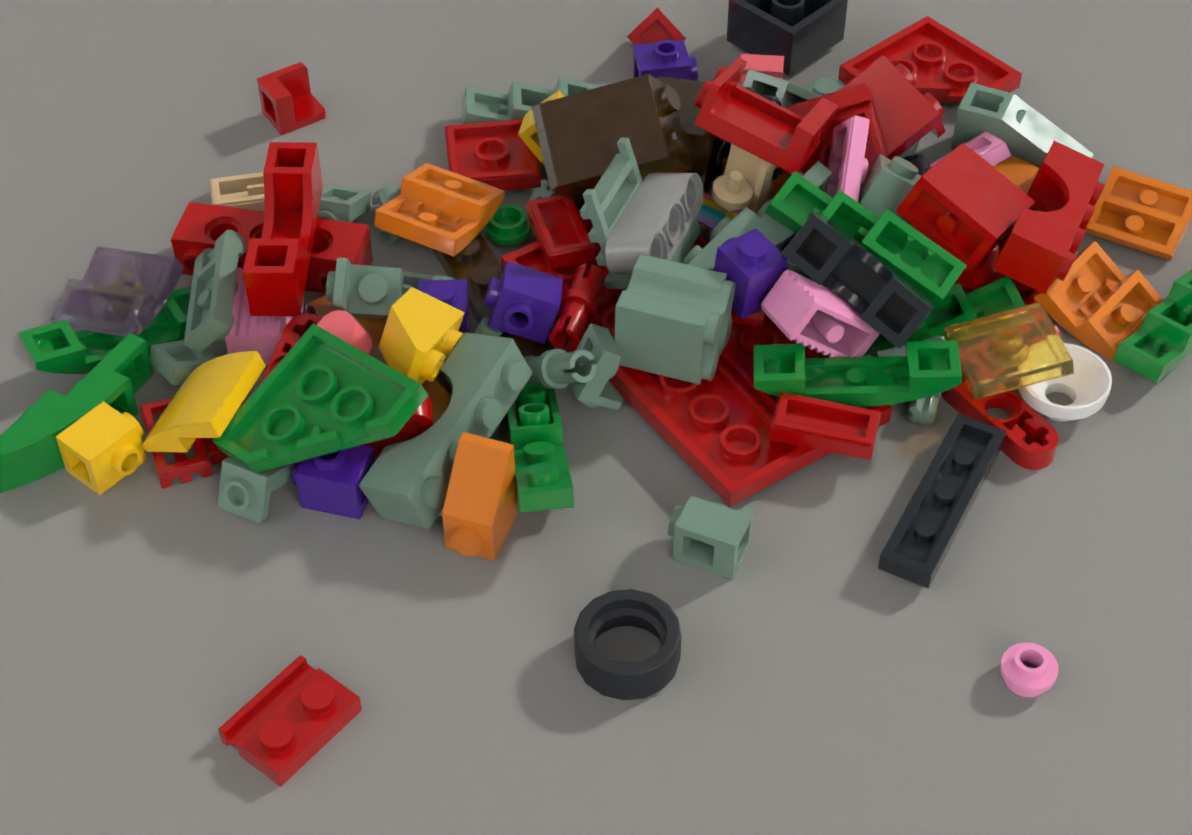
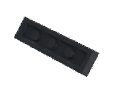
[878,414,1007,589]

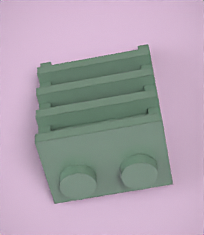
[580,138,701,289]

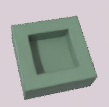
[149,340,216,386]

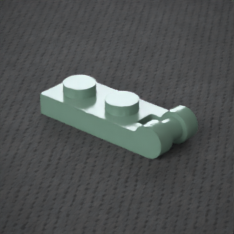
[184,230,247,354]

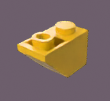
[378,287,465,385]

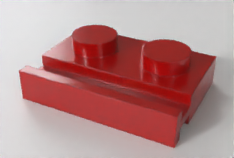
[218,655,362,787]

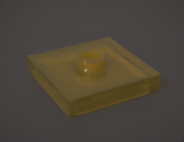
[944,302,1074,399]

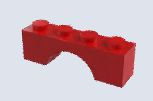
[992,141,1105,294]
[242,142,323,317]

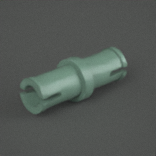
[524,349,597,389]

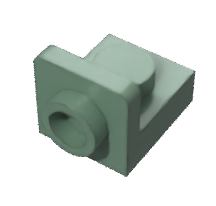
[318,184,371,223]
[326,258,404,319]
[570,323,623,410]
[218,457,294,523]

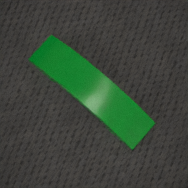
[18,286,191,374]
[754,341,962,407]

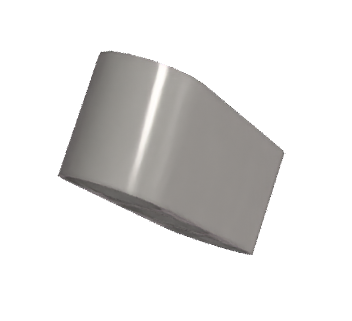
[605,172,703,274]

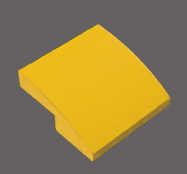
[141,351,266,452]

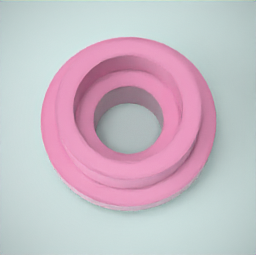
[1000,642,1059,698]

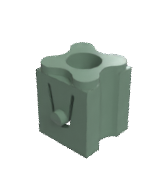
[614,254,736,385]

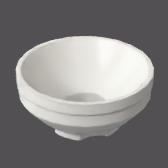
[1017,343,1112,422]

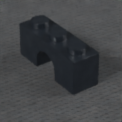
[781,212,936,349]

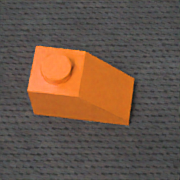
[442,432,518,561]

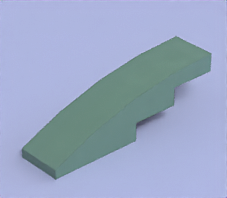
[462,77,602,124]

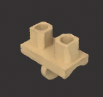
[711,144,777,214]

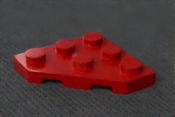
[838,16,1022,103]

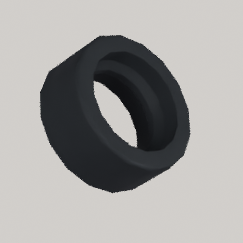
[574,589,681,700]

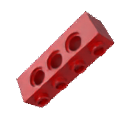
[171,202,373,293]

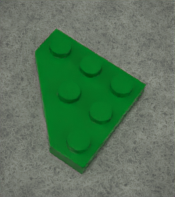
[212,323,429,473]

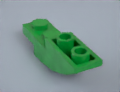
[0,333,154,493]
[506,384,574,512]

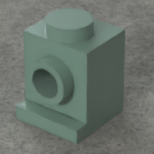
[668,495,755,580]

